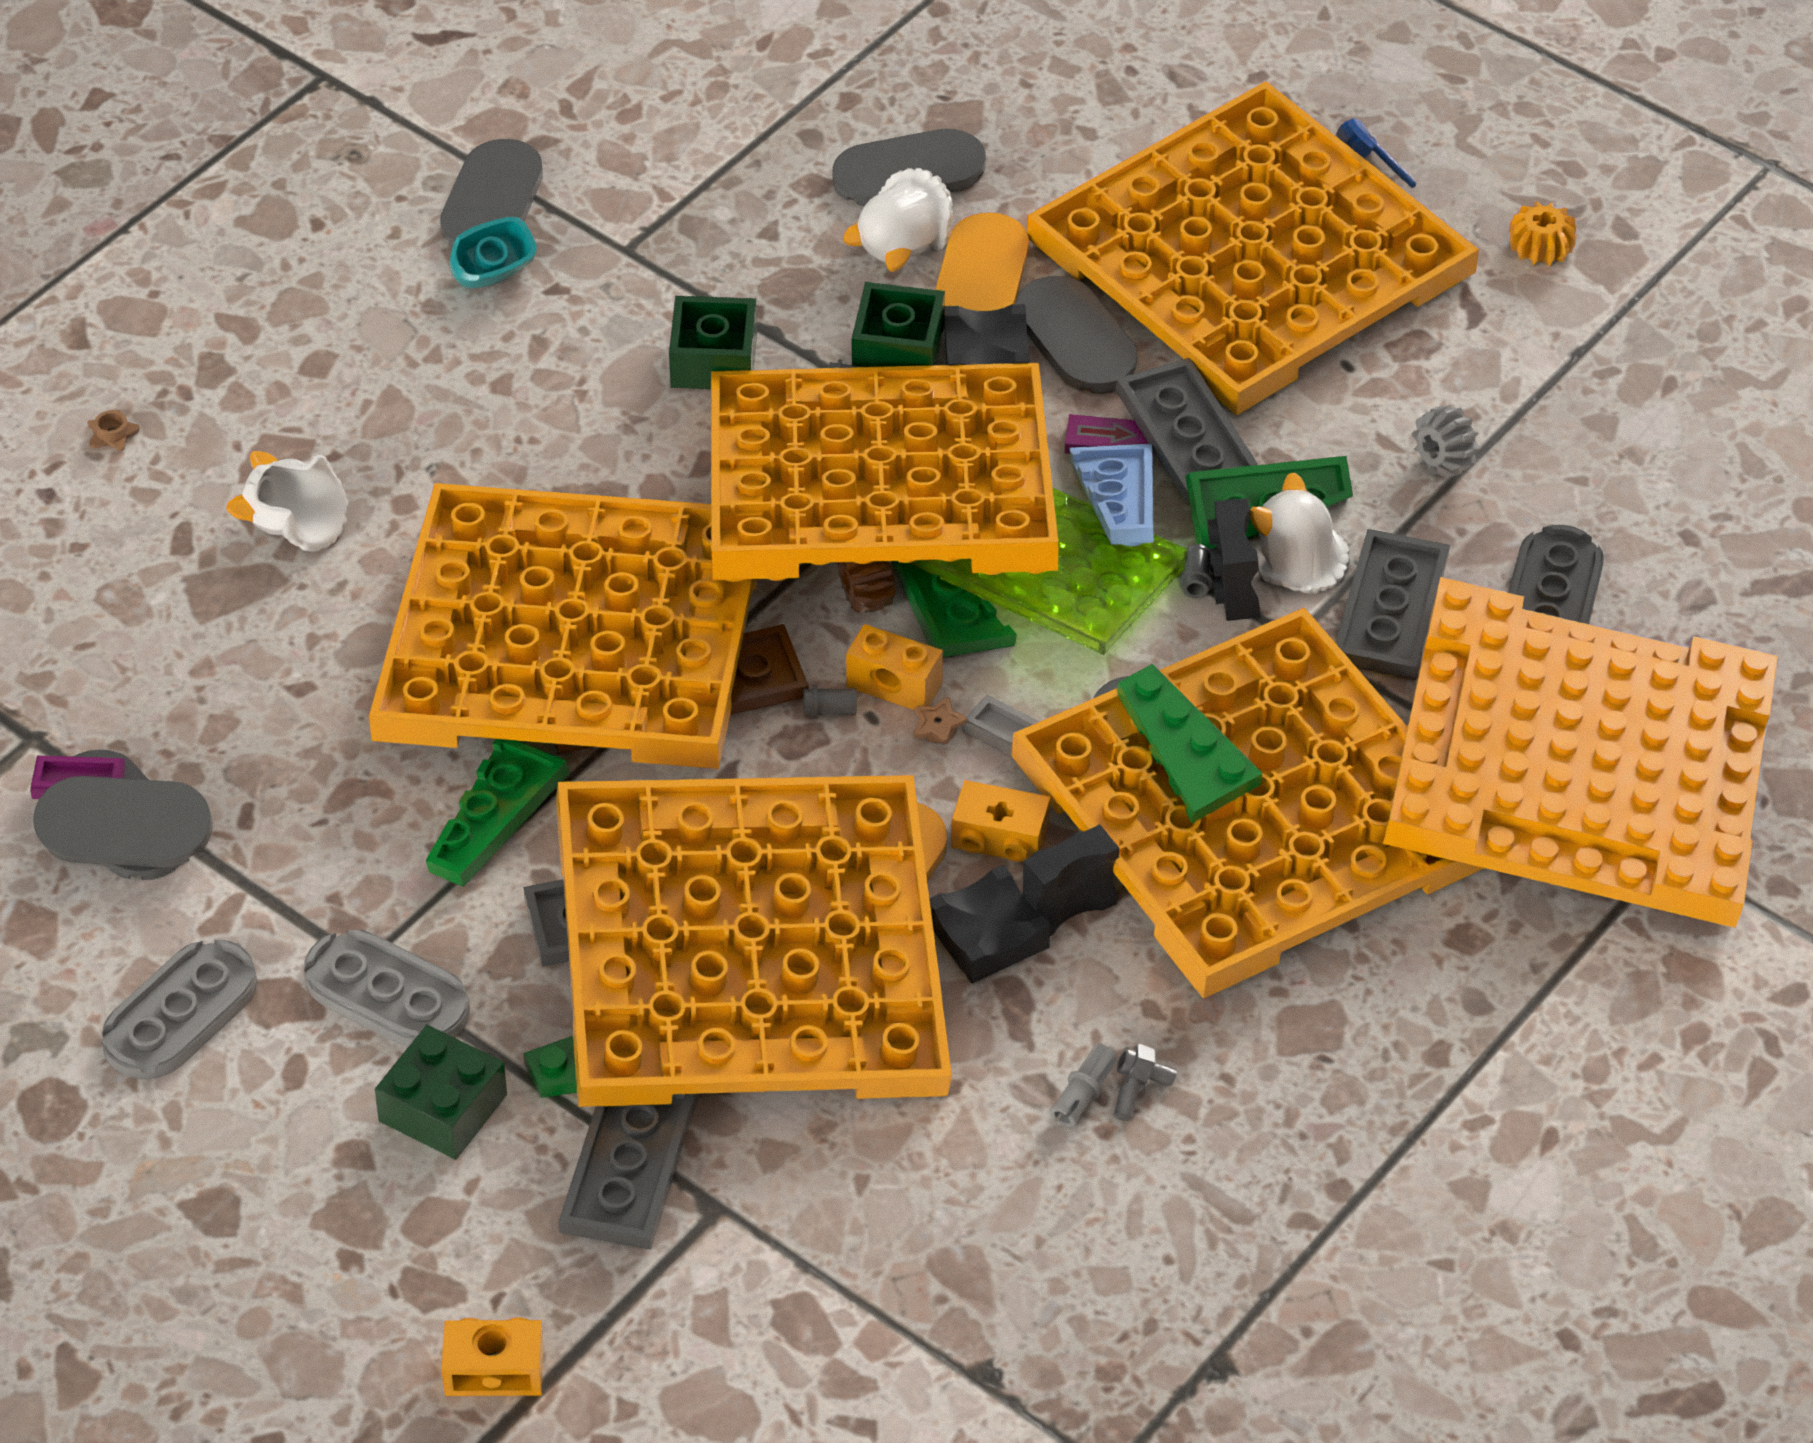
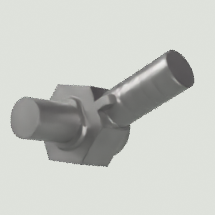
[1114,1044,1177,1121]

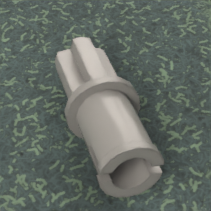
[1049,1043,1117,1128]

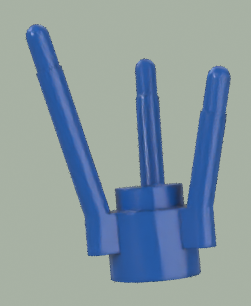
[1336,118,1416,188]

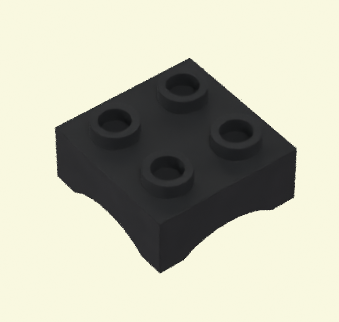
[944,304,1030,365]
[1207,498,1260,621]
[1022,824,1120,936]
[929,864,1050,983]

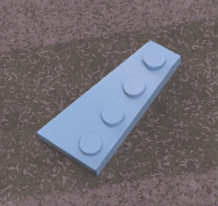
[1070,444,1154,546]

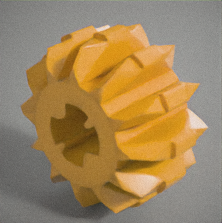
[1509,201,1577,267]

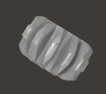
[1411,405,1481,477]

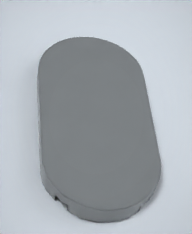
[304,930,470,1047]
[102,939,257,1079]

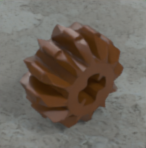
[837,561,896,613]

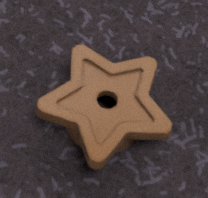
[87,410,140,451]
[913,697,968,744]

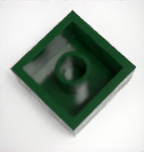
[851,282,945,367]
[669,296,757,389]
[374,1024,507,1160]

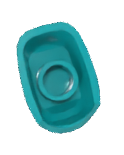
[449,217,537,289]

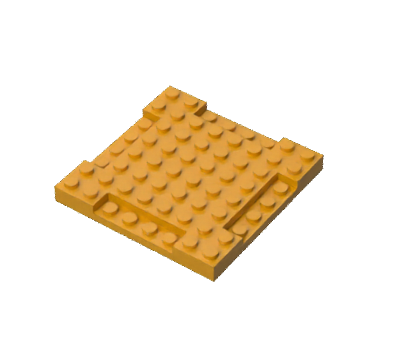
[1027,81,1479,416]
[711,363,1058,582]
[369,483,758,769]
[1383,577,1778,928]
[1011,607,1484,999]
[556,775,952,1107]

